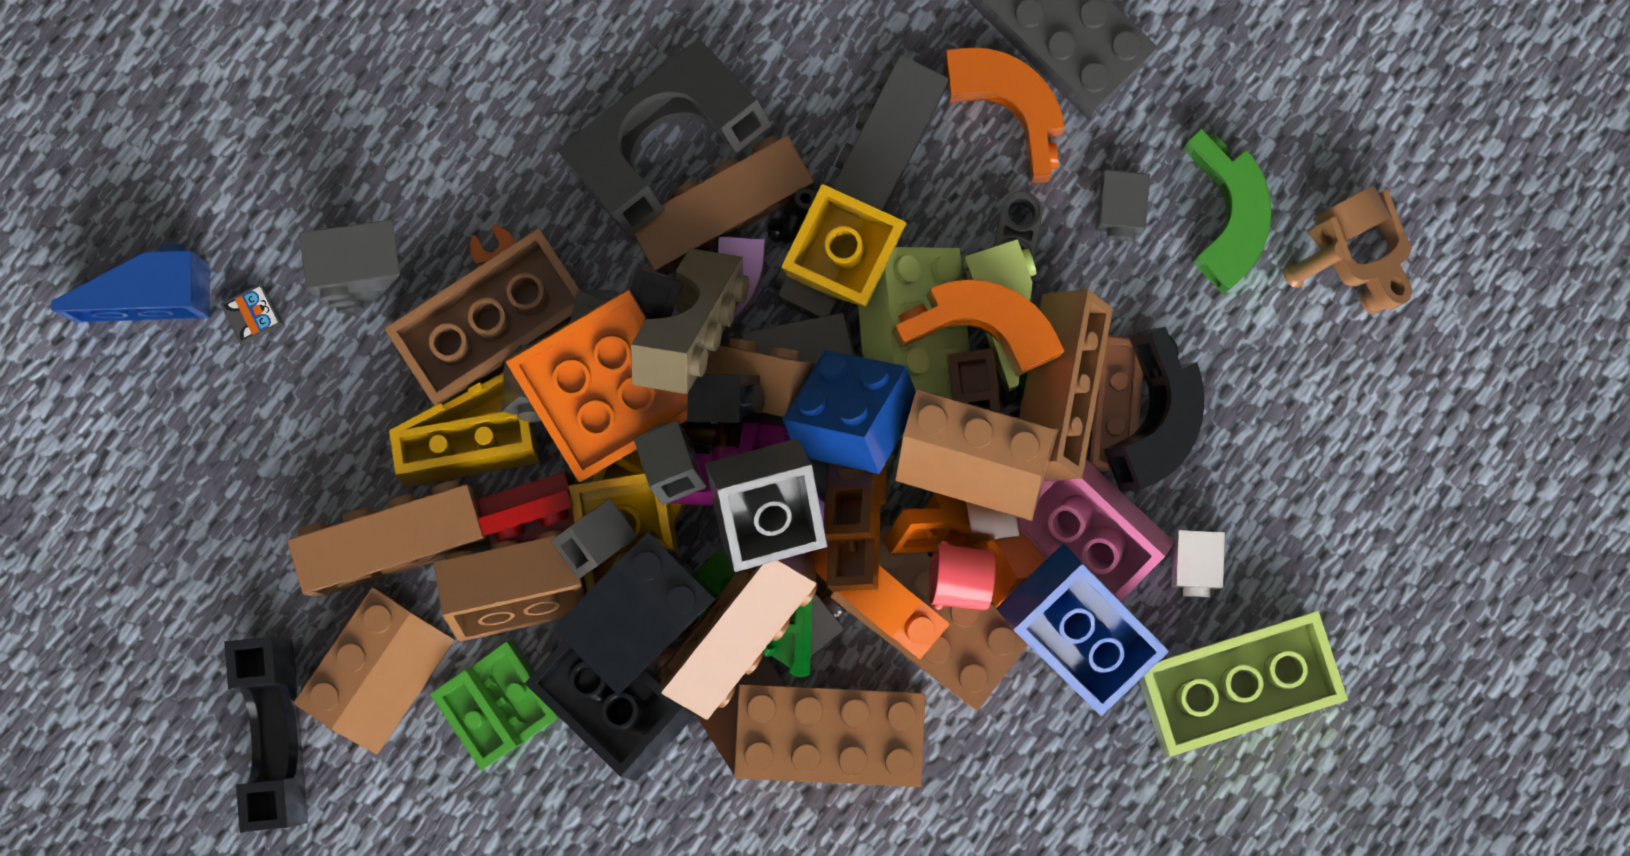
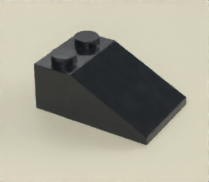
[553,530,718,695]
[524,640,696,781]

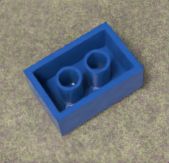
[996,543,1169,716]

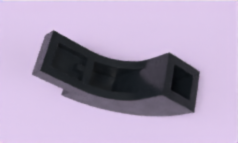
[1103,326,1204,492]

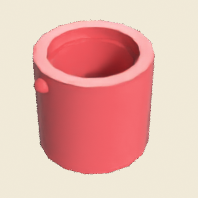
[929,540,995,610]

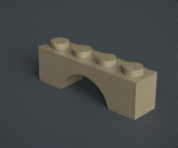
[631,249,749,394]

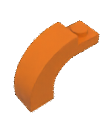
[945,48,1065,184]
[892,280,1064,377]
[883,494,1045,608]
[803,540,950,660]

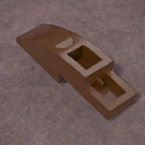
[948,348,1020,543]
[823,462,887,592]

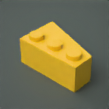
[389,373,540,488]

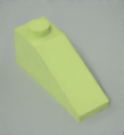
[962,239,1037,393]

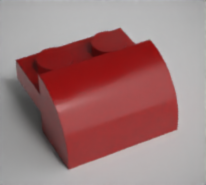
[477,471,575,546]

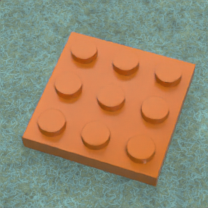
[506,288,688,483]

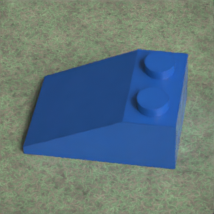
[51,244,210,323]

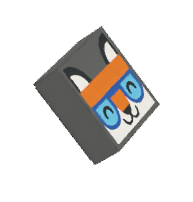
[220,284,283,345]

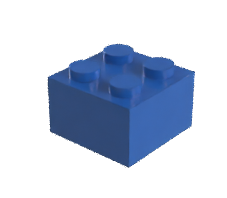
[782,350,916,474]

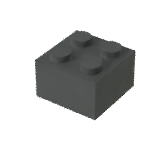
[705,438,827,572]

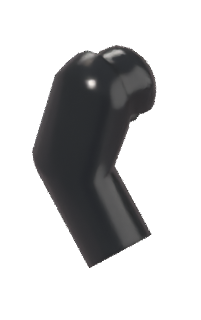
[767,188,816,244]

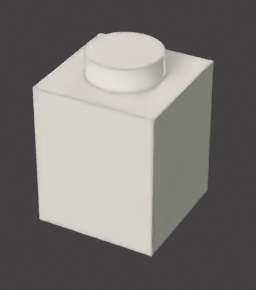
[1171,530,1225,598]

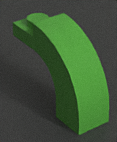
[1183,129,1271,295]

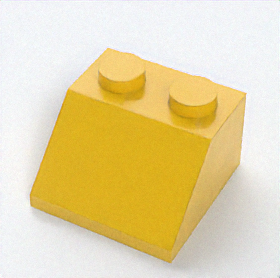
[782,184,907,307]

